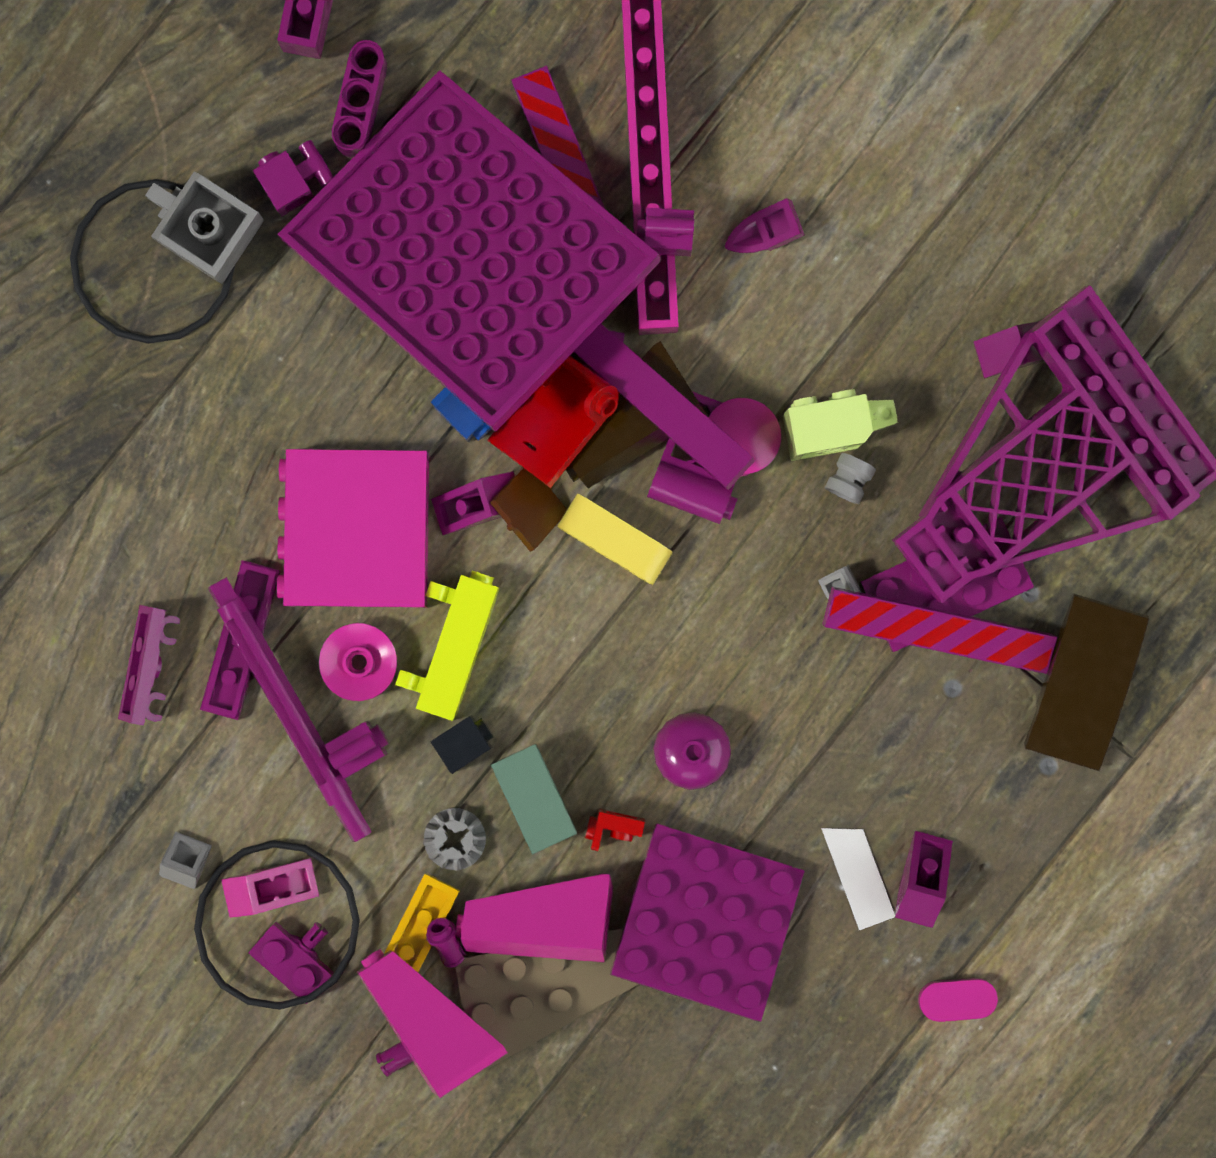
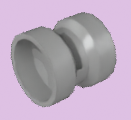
[824,453,876,505]

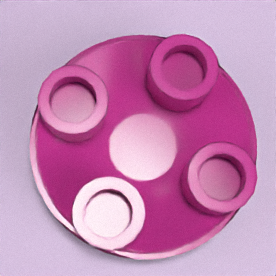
[708,398,781,476]

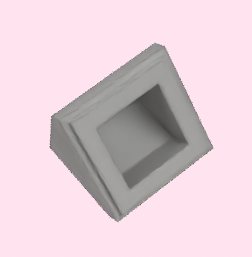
[818,565,862,599]

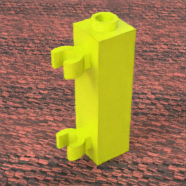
[395,571,500,721]

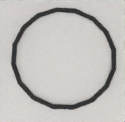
[70,179,236,344]
[194,840,360,1010]

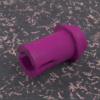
[426,918,466,968]
[376,1042,413,1077]

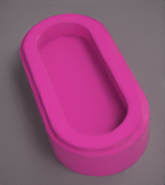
[918,978,998,1022]

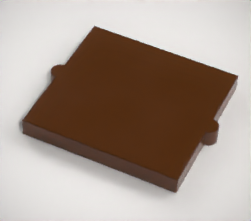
[490,467,567,552]

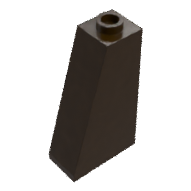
[566,341,706,489]

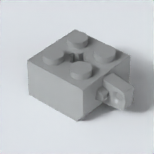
[145,171,264,284]

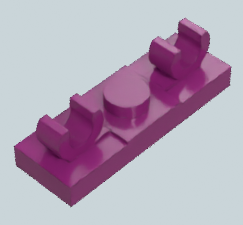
[118,605,180,725]

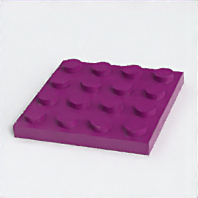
[610,823,804,1022]

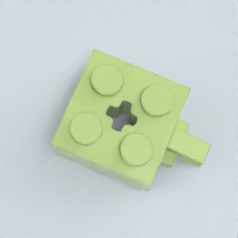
[783,389,898,461]

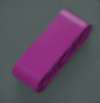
[332,40,387,158]

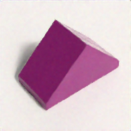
[973,321,1044,379]

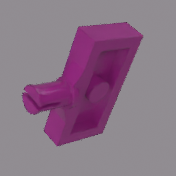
[248,922,334,1004]

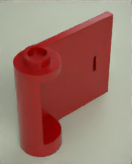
[487,356,619,488]

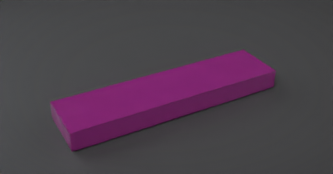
[200,560,281,720]

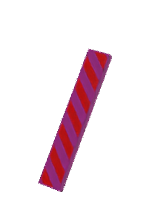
[511,66,605,209]
[822,587,1057,674]

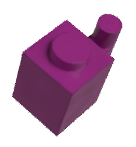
[253,140,334,217]
[637,208,695,257]
[324,721,389,779]

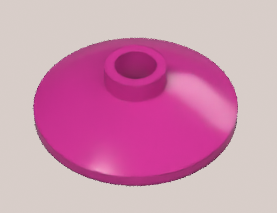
[319,623,397,701]

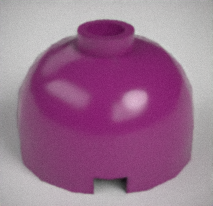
[653,712,731,790]

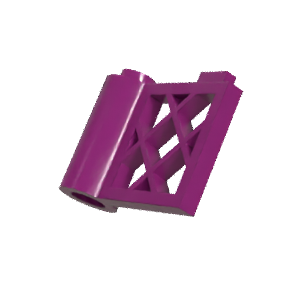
[647,391,738,524]

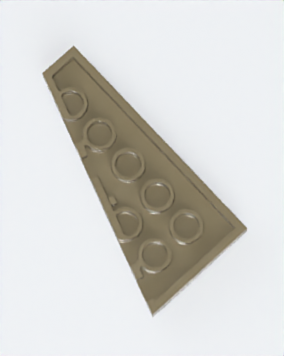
[455,926,639,1076]

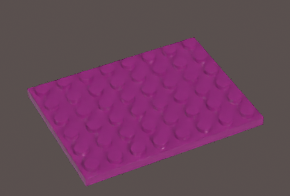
[278,70,661,432]

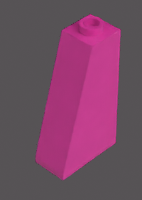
[456,874,613,962]

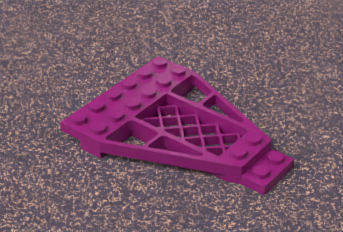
[892,285,1216,603]

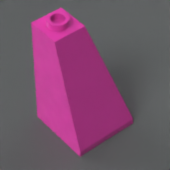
[357,948,508,1098]

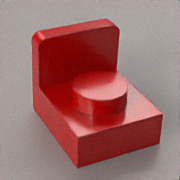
[585,808,645,851]

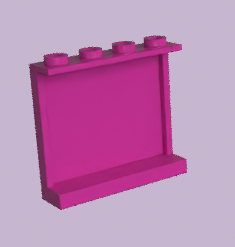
[277,449,429,608]

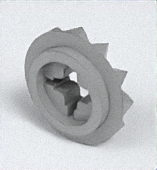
[423,808,486,871]

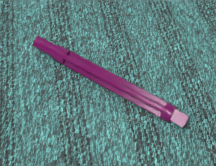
[208,577,372,842]

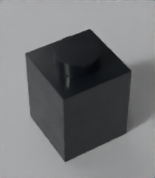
[430,715,494,774]

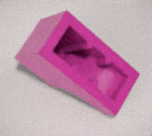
[221,858,319,918]

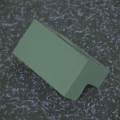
[491,743,577,855]

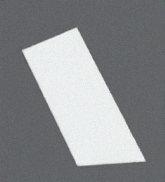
[821,828,895,930]

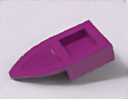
[724,198,805,253]

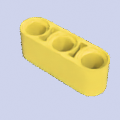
[557,494,673,585]

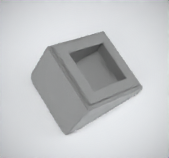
[159,832,212,889]

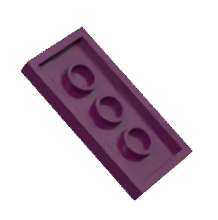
[859,517,1034,652]

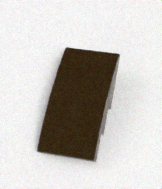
[1024,594,1149,771]

